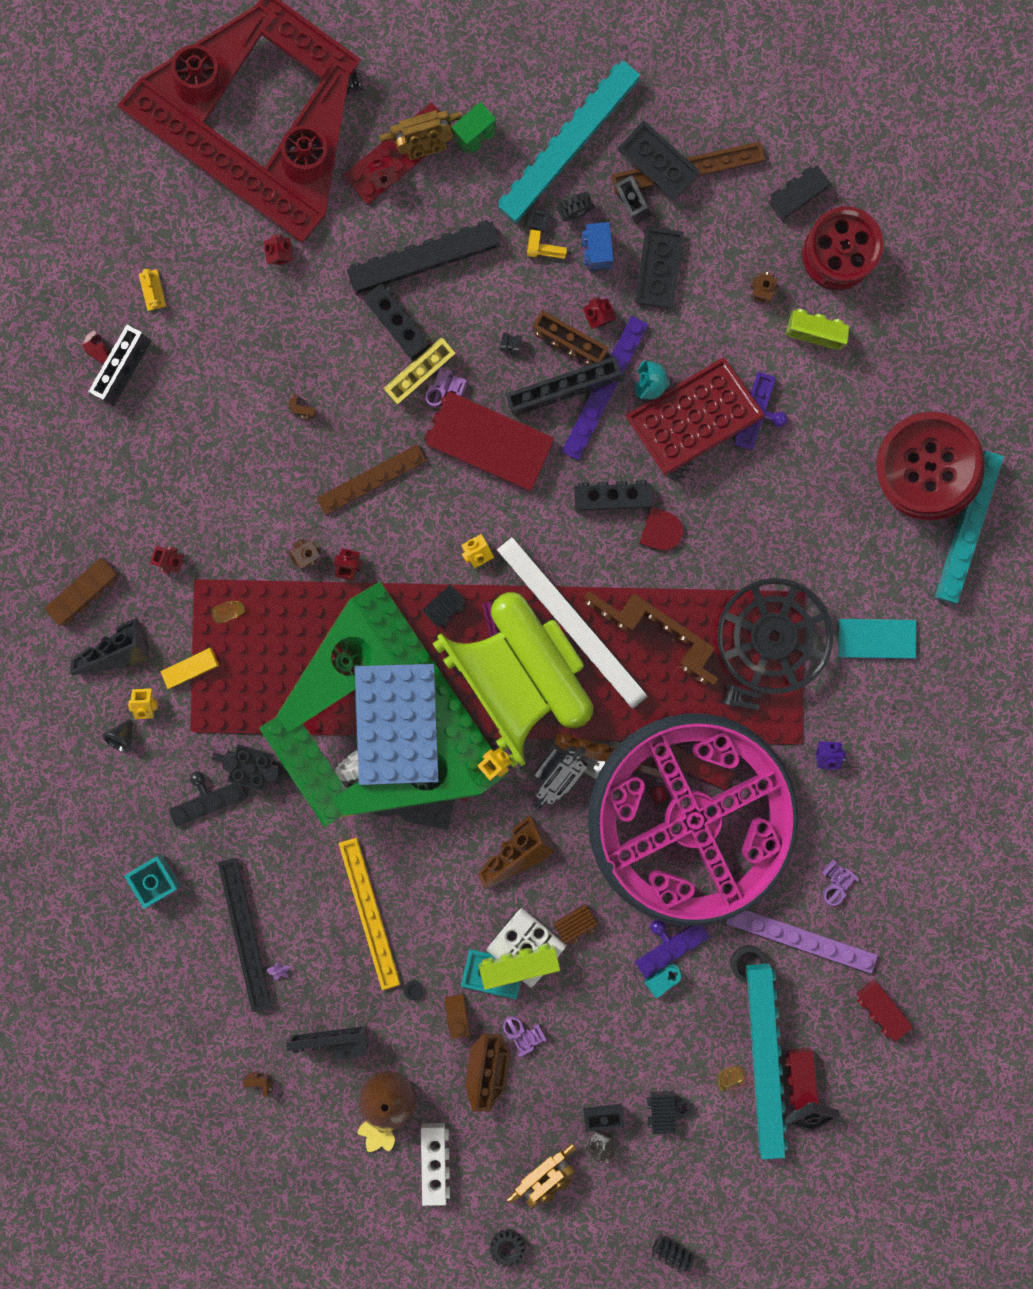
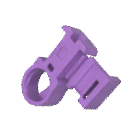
[425,367,468,408]
[822,860,859,906]
[503,1016,547,1057]

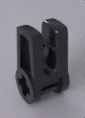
[723,685,762,710]

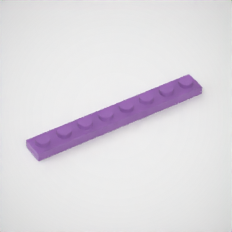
[726,910,878,974]

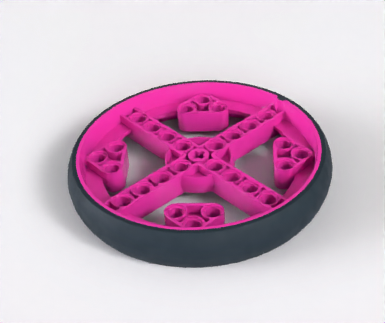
[588,713,798,926]

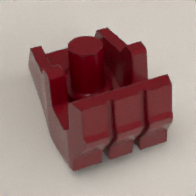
[82,330,111,365]

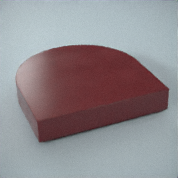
[639,507,683,551]

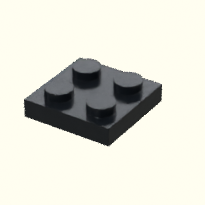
[785,1102,840,1132]

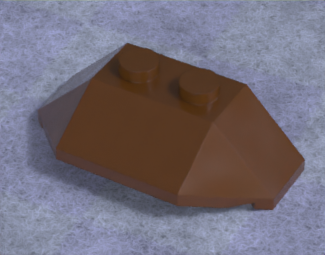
[465,1034,511,1112]

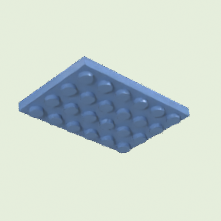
[355,664,438,785]

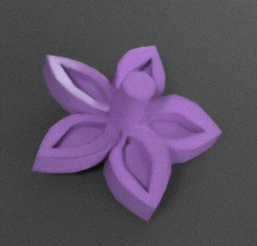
[267,962,290,980]

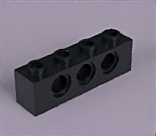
[363,284,430,361]
[89,325,152,406]
[574,480,652,511]

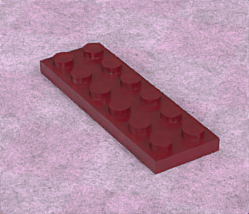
[343,102,452,205]

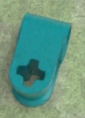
[644,964,681,998]

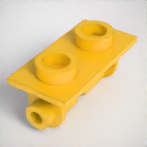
[139,269,166,311]

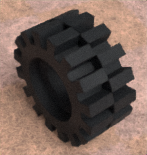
[556,192,594,222]
[490,1229,525,1268]

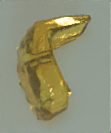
[212,601,245,624]
[717,1065,744,1092]

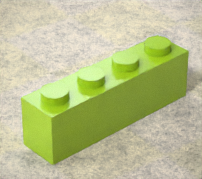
[478,943,560,990]

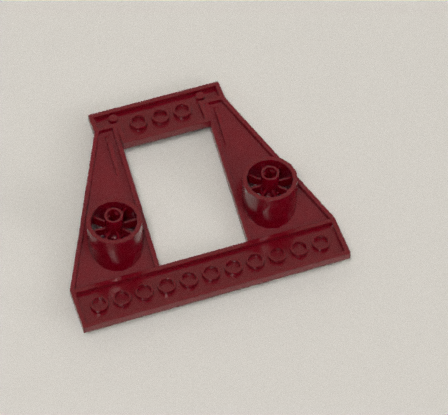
[117,0,361,244]

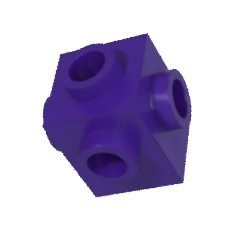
[816,741,846,770]

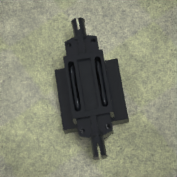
[212,744,293,792]
[534,745,588,810]

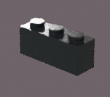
[768,165,831,221]

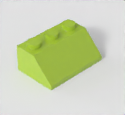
[785,309,849,351]

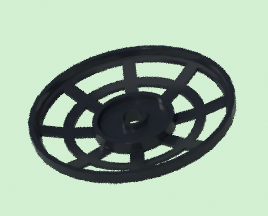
[717,578,834,694]

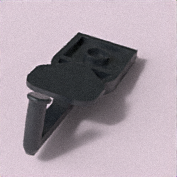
[345,783,454,830]

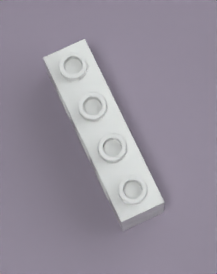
[421,1123,450,1206]

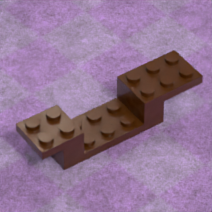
[583,591,718,686]

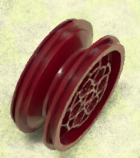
[876,412,985,521]

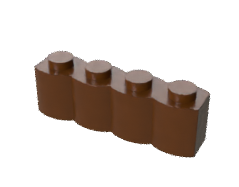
[44,557,120,626]

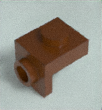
[289,394,317,420]
[243,1071,273,1097]

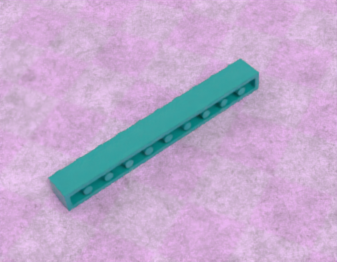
[498,60,640,225]
[746,964,788,1160]

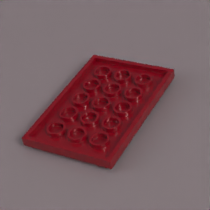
[625,357,765,476]

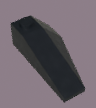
[70,618,149,676]

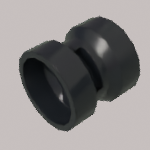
[500,332,522,355]

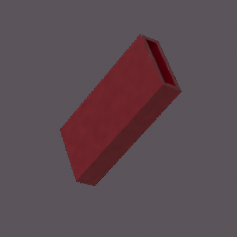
[424,391,554,492]

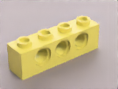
[383,338,455,404]

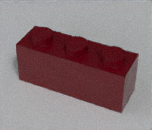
[855,979,913,1042]
[784,1047,819,1110]

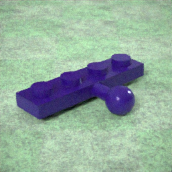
[734,372,788,451]
[635,919,710,979]

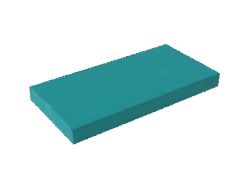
[838,619,916,658]

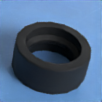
[730,945,768,983]

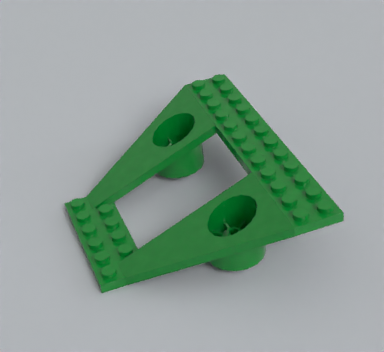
[259,582,508,828]

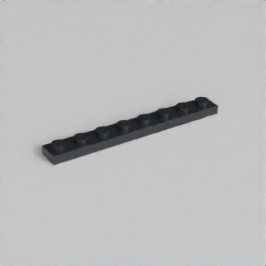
[217,857,272,1012]

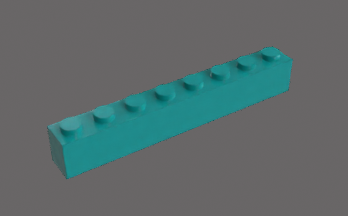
[934,451,1004,604]

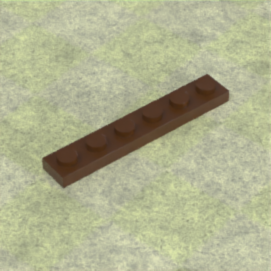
[316,444,427,515]
[554,733,668,777]

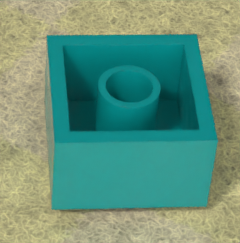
[124,854,181,909]

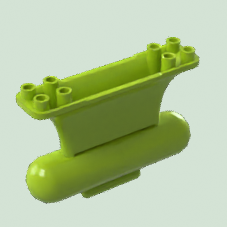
[433,592,594,767]

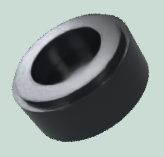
[403,980,423,1000]

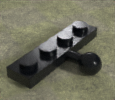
[168,771,247,827]

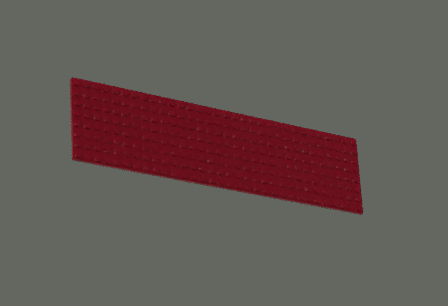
[191,579,805,744]

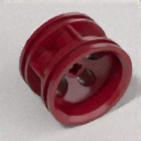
[802,206,883,290]

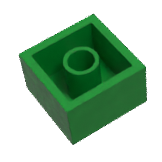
[451,102,496,155]

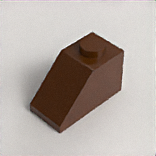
[445,994,470,1039]

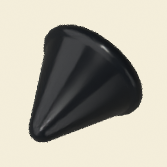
[102,720,133,753]

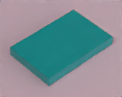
[461,948,521,1000]

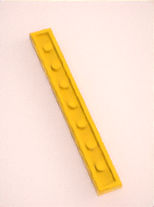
[338,838,401,990]

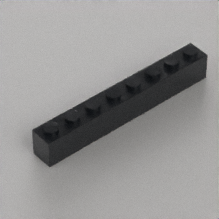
[346,220,500,295]

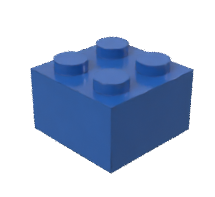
[582,222,613,271]

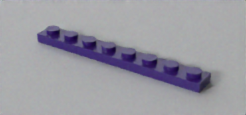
[561,316,648,460]

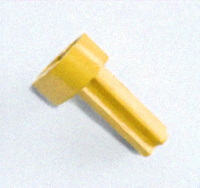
[527,230,567,259]

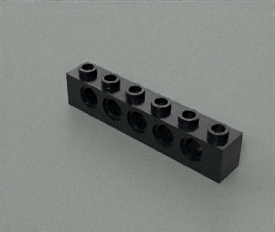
[505,356,623,417]

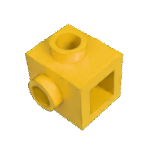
[461,534,494,569]
[129,688,158,719]
[478,748,513,780]

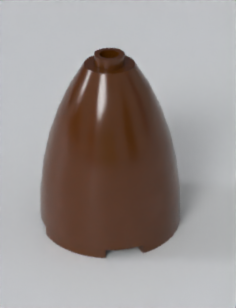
[359,1071,417,1131]

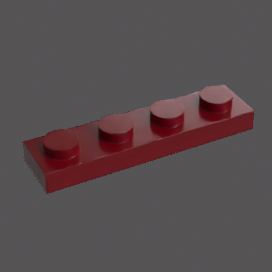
[657,745,733,790]

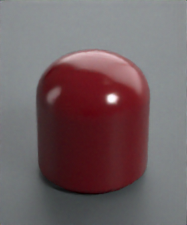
[650,785,668,804]

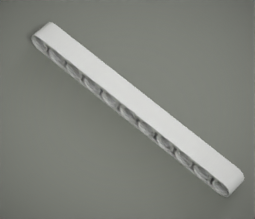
[497,537,648,709]

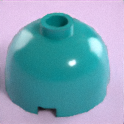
[635,361,669,399]

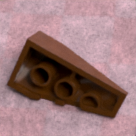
[478,815,555,889]

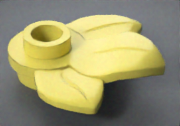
[357,1122,395,1152]

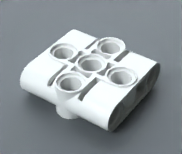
[486,908,566,988]

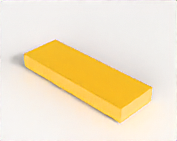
[160,648,219,689]

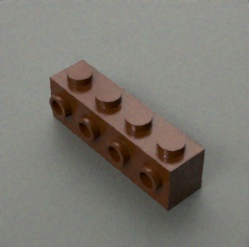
[532,310,609,366]

